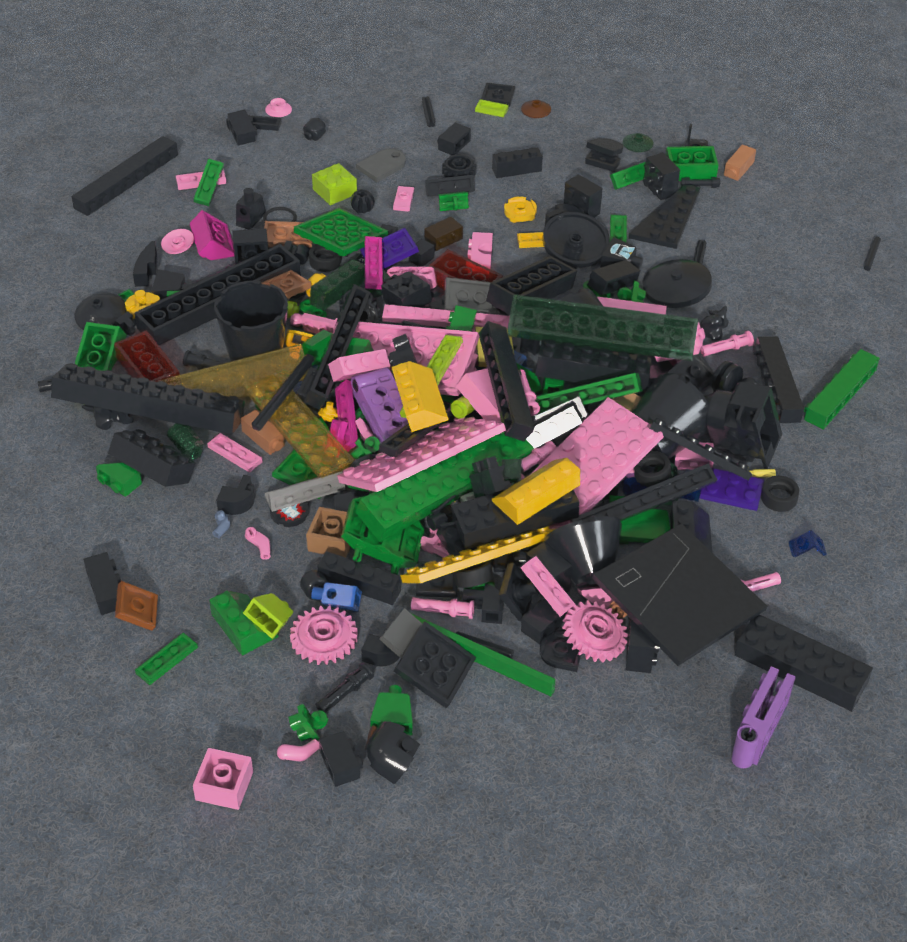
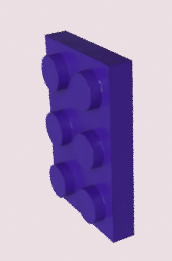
[360,228,419,269]
[700,468,764,511]

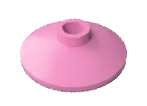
[161,229,194,254]

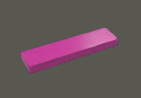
[364,236,383,290]
[335,379,358,453]

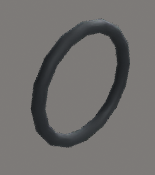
[263,207,297,223]

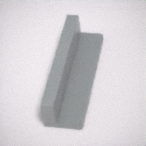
[265,471,345,512]

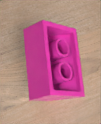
[190,210,234,260]

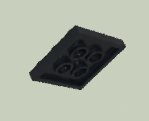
[394,621,476,708]

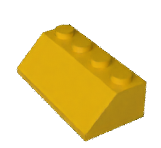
[392,361,449,432]
[492,458,580,525]

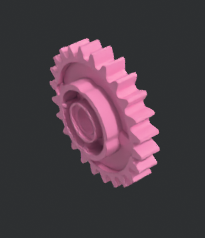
[562,600,628,663]
[290,606,358,665]

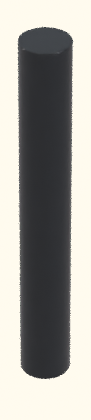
[864,237,881,271]

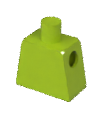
[243,593,293,639]

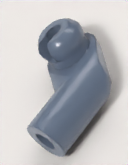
[212,510,230,538]

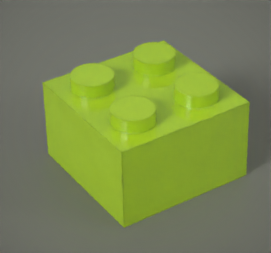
[312,163,357,205]

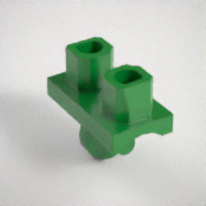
[438,192,469,211]
[617,281,646,303]
[351,436,381,460]
[288,704,328,742]

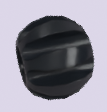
[350,189,375,214]

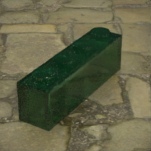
[310,259,365,311]

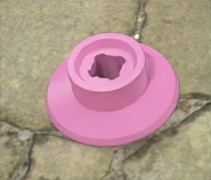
[265,98,292,117]

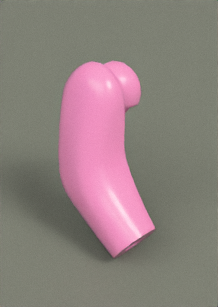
[245,527,271,559]
[277,739,319,761]

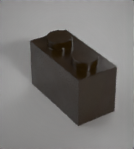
[424,217,463,251]

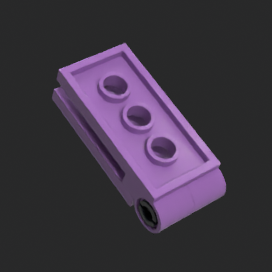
[351,367,408,443]
[731,666,795,768]

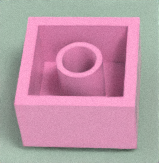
[193,748,253,810]

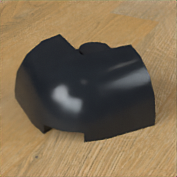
[366,721,420,784]

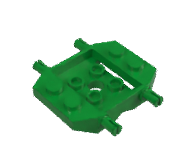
[341,492,424,575]

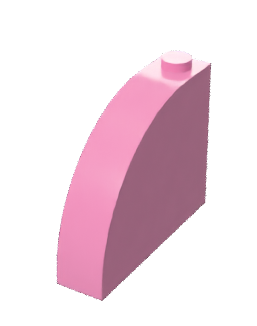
[456,369,502,423]

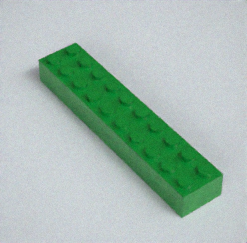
[355,432,534,542]

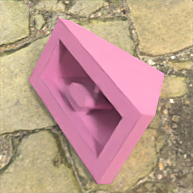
[577,586,613,609]

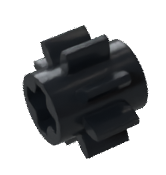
[514,547,529,571]

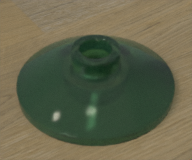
[623,133,654,152]

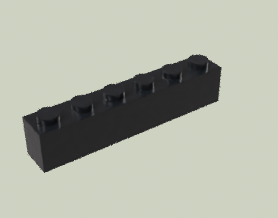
[753,336,804,423]

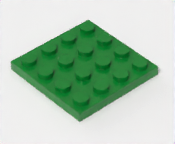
[293,208,388,256]

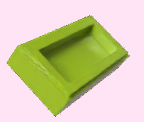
[475,99,509,117]

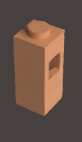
[724,144,756,181]
[241,410,285,455]

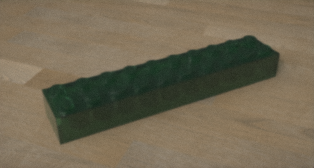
[508,295,698,361]

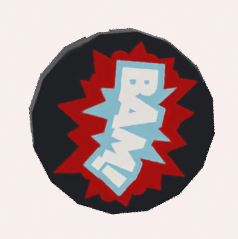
[270,501,309,527]

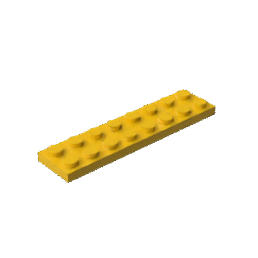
[400,526,557,583]

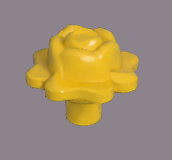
[318,402,338,422]

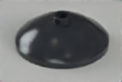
[74,292,127,330]

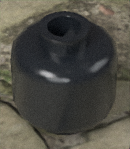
[303,118,326,141]
[300,570,329,600]

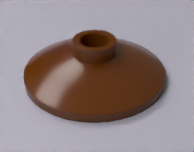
[521,100,551,118]

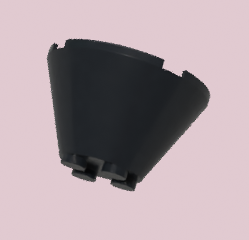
[544,516,622,587]

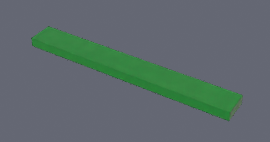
[411,613,556,697]

